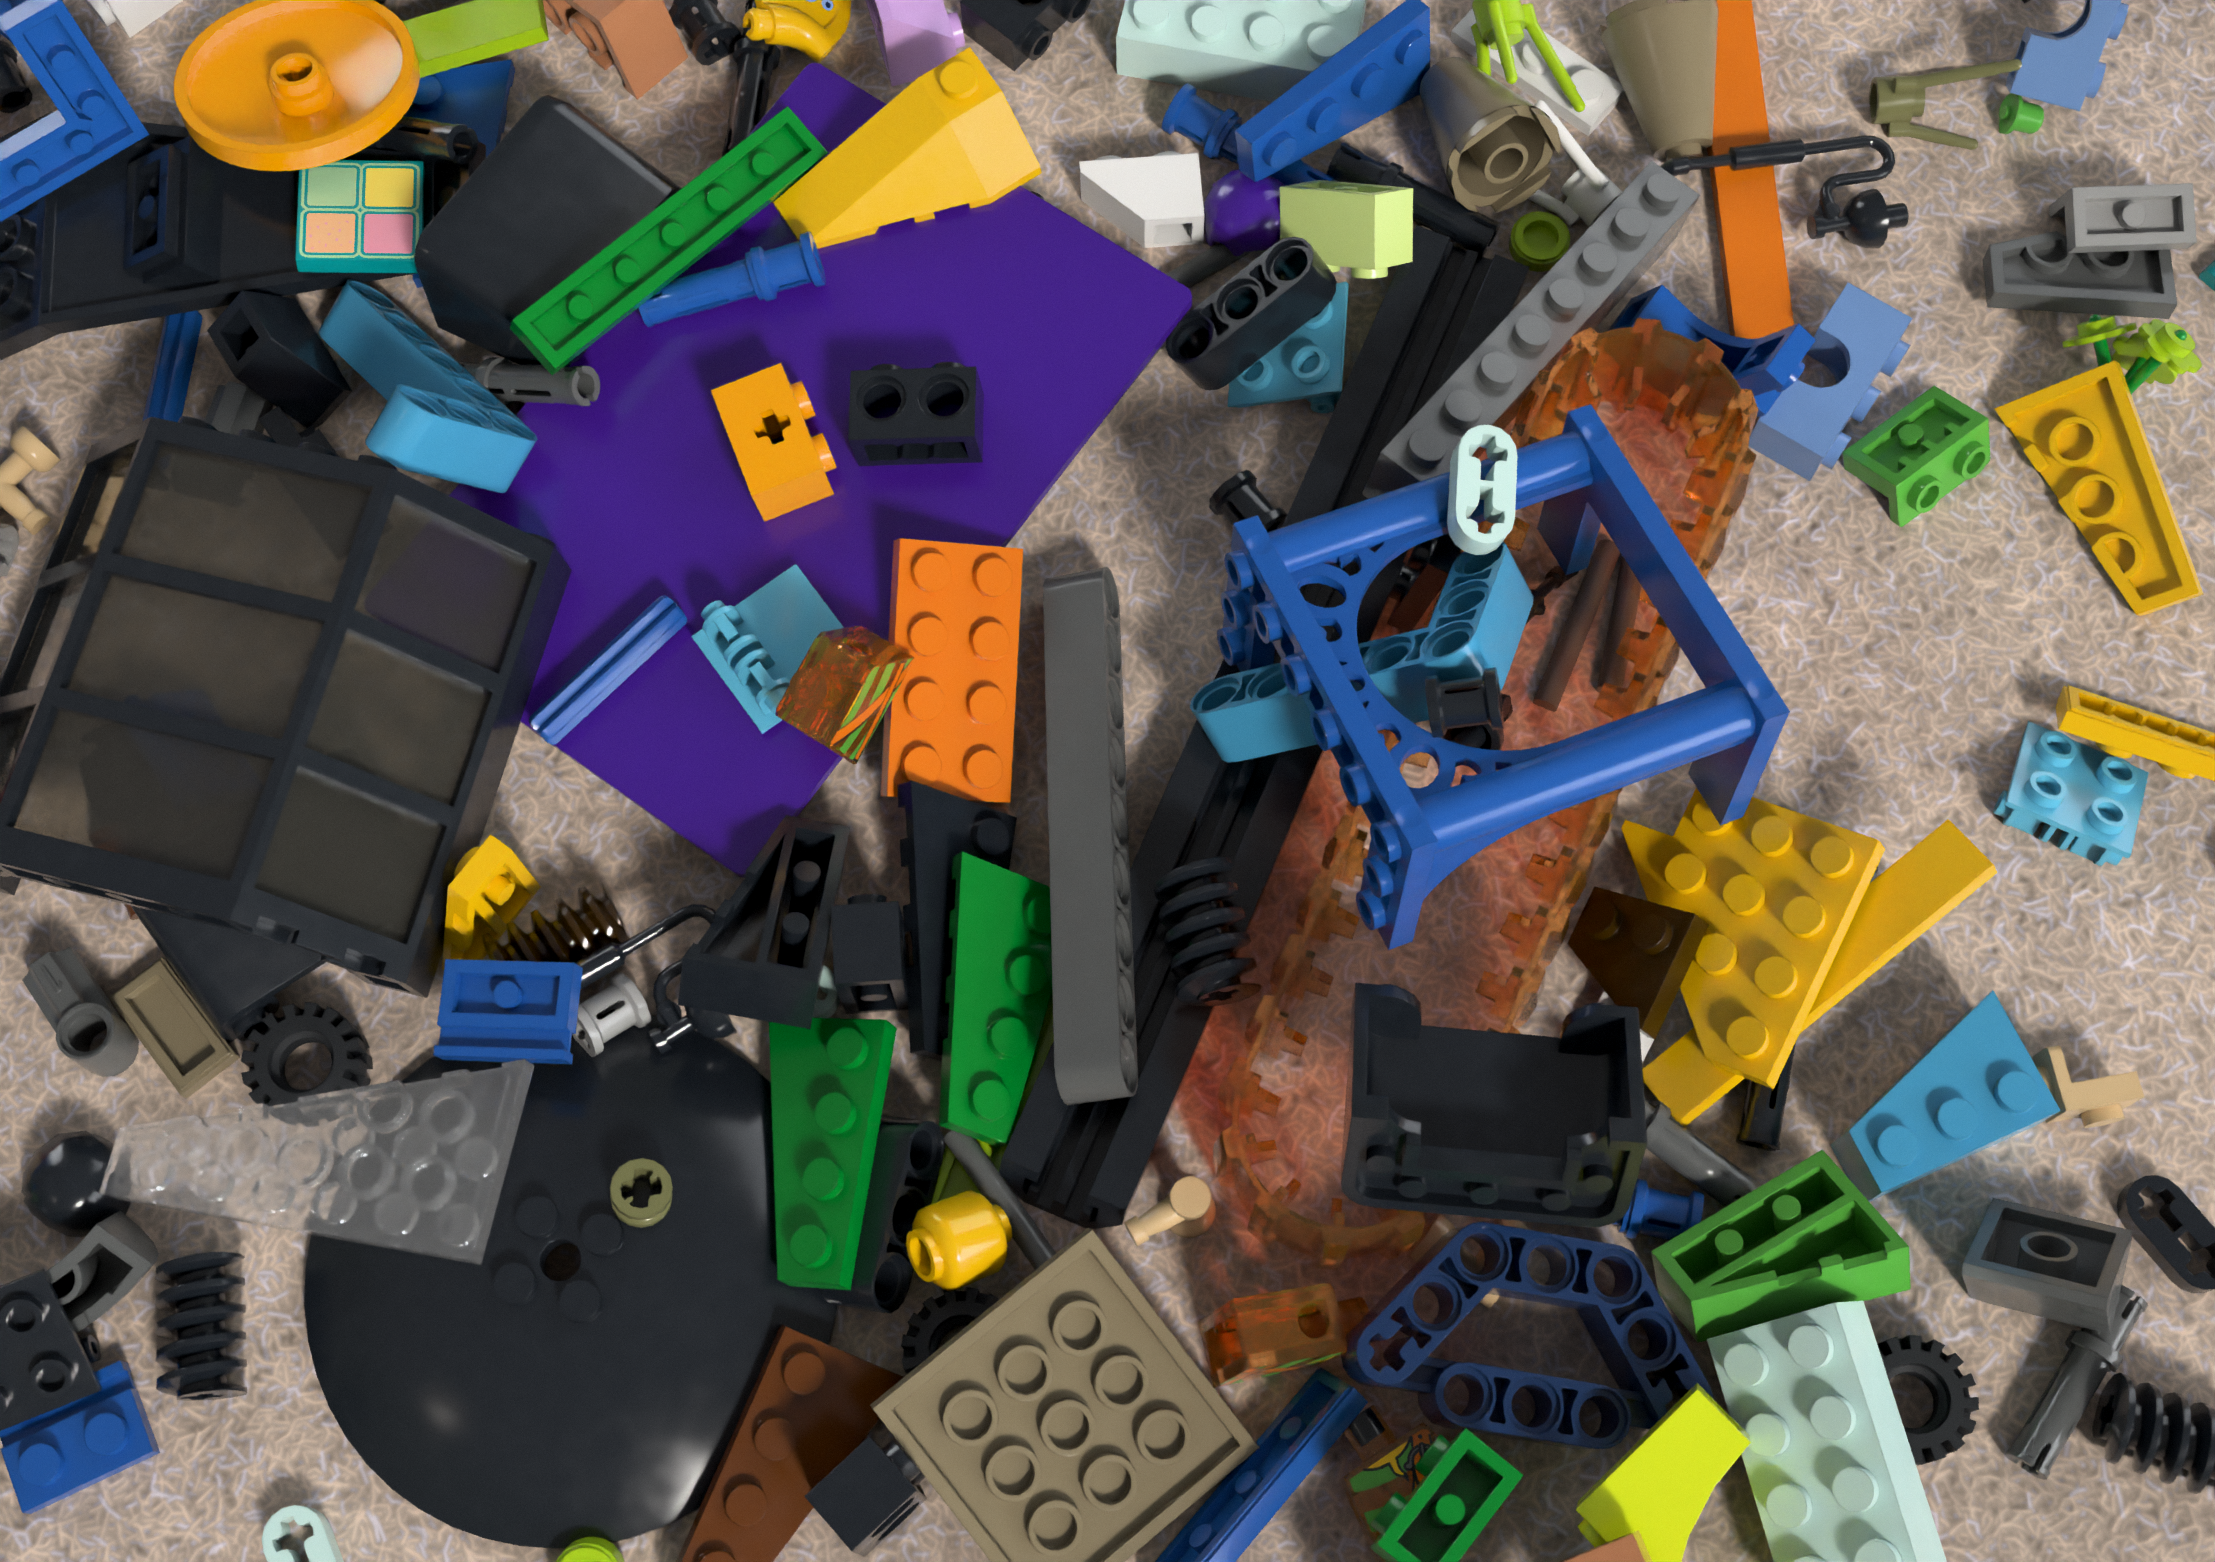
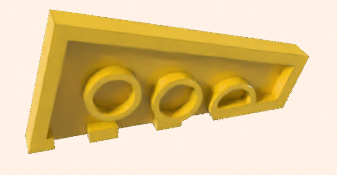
[1994,360,2204,616]

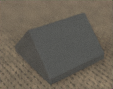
[1962,1198,2133,1334]

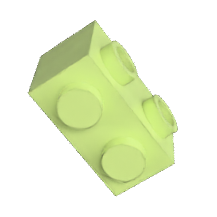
[1280,180,1413,279]

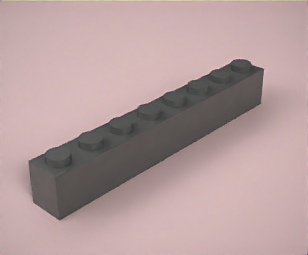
[1362,161,1700,499]

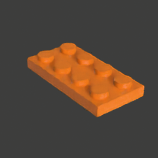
[880,538,1023,803]

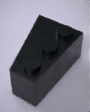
[678,815,850,1029]

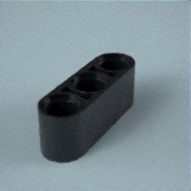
[1166,237,1337,391]
[820,1115,945,1313]

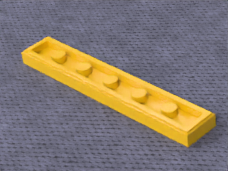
[1642,819,1997,1127]

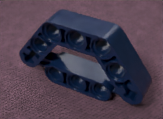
[1340,1222,1714,1449]

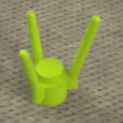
[1471,0,1585,112]

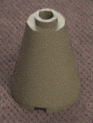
[1599,0,1719,161]
[1419,57,1561,212]

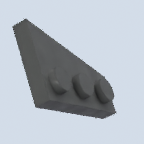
[1983,231,2177,319]

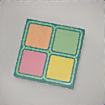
[295,160,425,274]

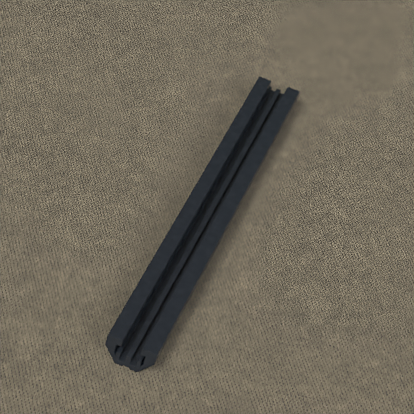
[999,225,1529,1229]

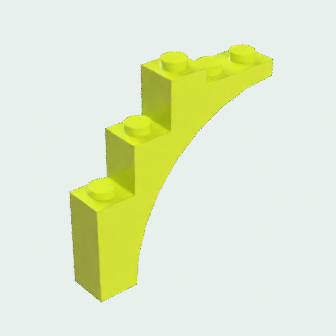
[1576,1383,1751,1562]

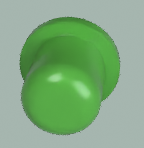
[1999,93,2044,135]

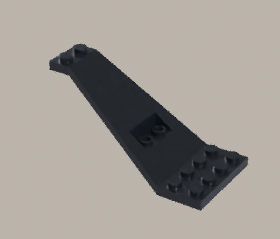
[0,112,486,361]

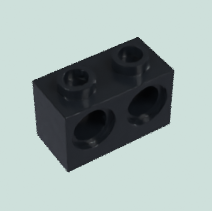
[848,362,984,466]
[804,1436,926,1557]

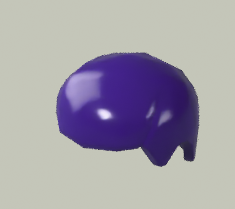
[1203,169,1286,257]

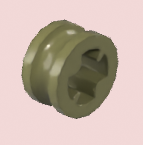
[610,1158,673,1228]

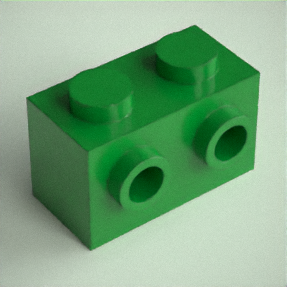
[1370,1428,1524,1562]

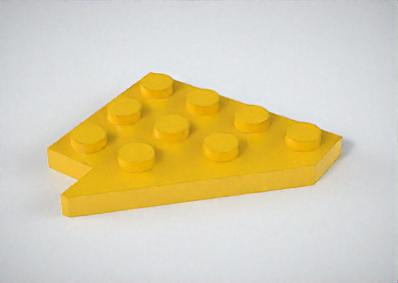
[1621,787,1885,1089]

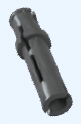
[457,357,600,406]
[1644,1098,1763,1207]
[2005,1285,2148,1480]

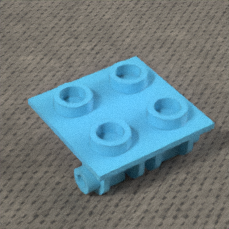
[1227,282,1349,414]
[691,564,867,734]
[1993,721,2149,867]

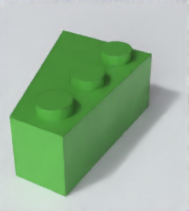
[1651,1149,1911,1343]

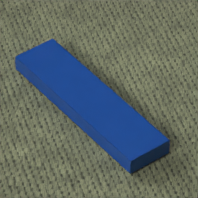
[1155,1367,1368,1562]

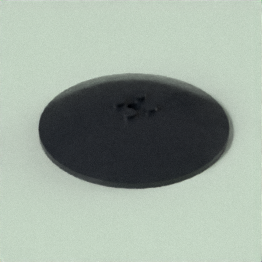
[304,1009,839,1549]

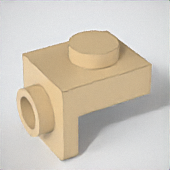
[2031,1045,2144,1128]

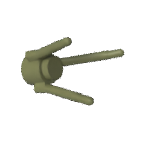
[1869,59,2022,150]

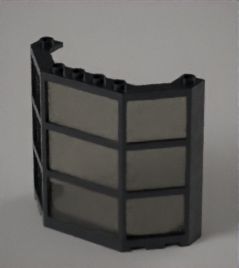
[0,416,572,998]

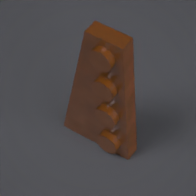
[676,1324,904,1562]

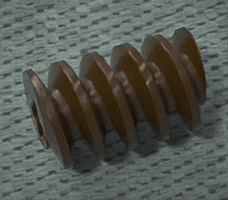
[482,883,631,963]

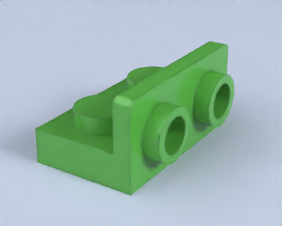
[1843,385,1990,527]

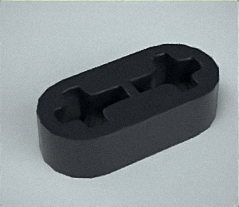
[2117,1175,2215,1293]

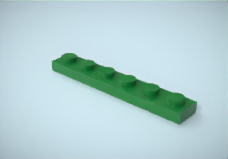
[510,106,828,376]

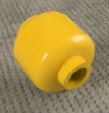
[906,1190,1012,1291]

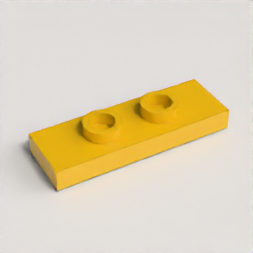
[2055,685,2215,781]

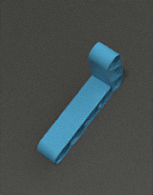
[318,279,538,493]
[1190,541,1534,763]

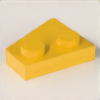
[442,834,541,970]

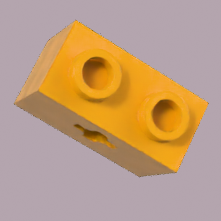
[711,363,837,522]

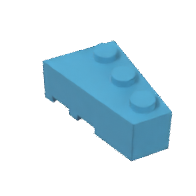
[1830,991,2061,1202]

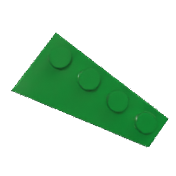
[939,852,1052,1147]
[769,1018,897,1290]

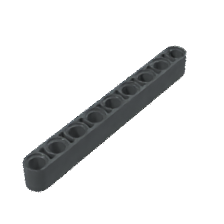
[1043,567,1138,1105]

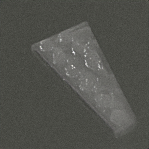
[99,1059,535,1265]

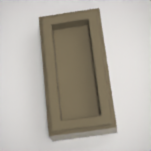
[108,957,240,1099]

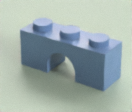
[2005,0,2129,111]
[1746,283,1913,481]

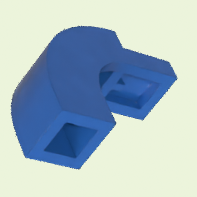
[1599,285,1816,418]

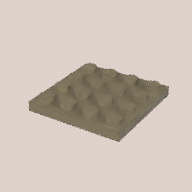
[870,1228,1260,1562]

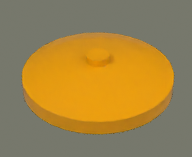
[173,0,420,171]

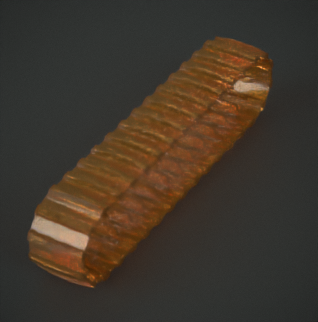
[1212,318,1758,1271]

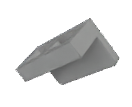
[2049,183,2197,253]

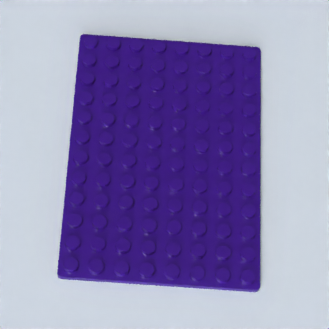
[362,63,1192,878]

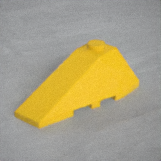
[773,47,1042,249]

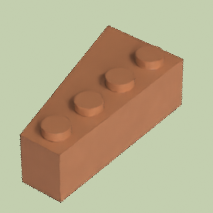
[543,0,688,100]

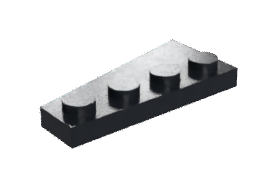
[897,781,1017,1062]

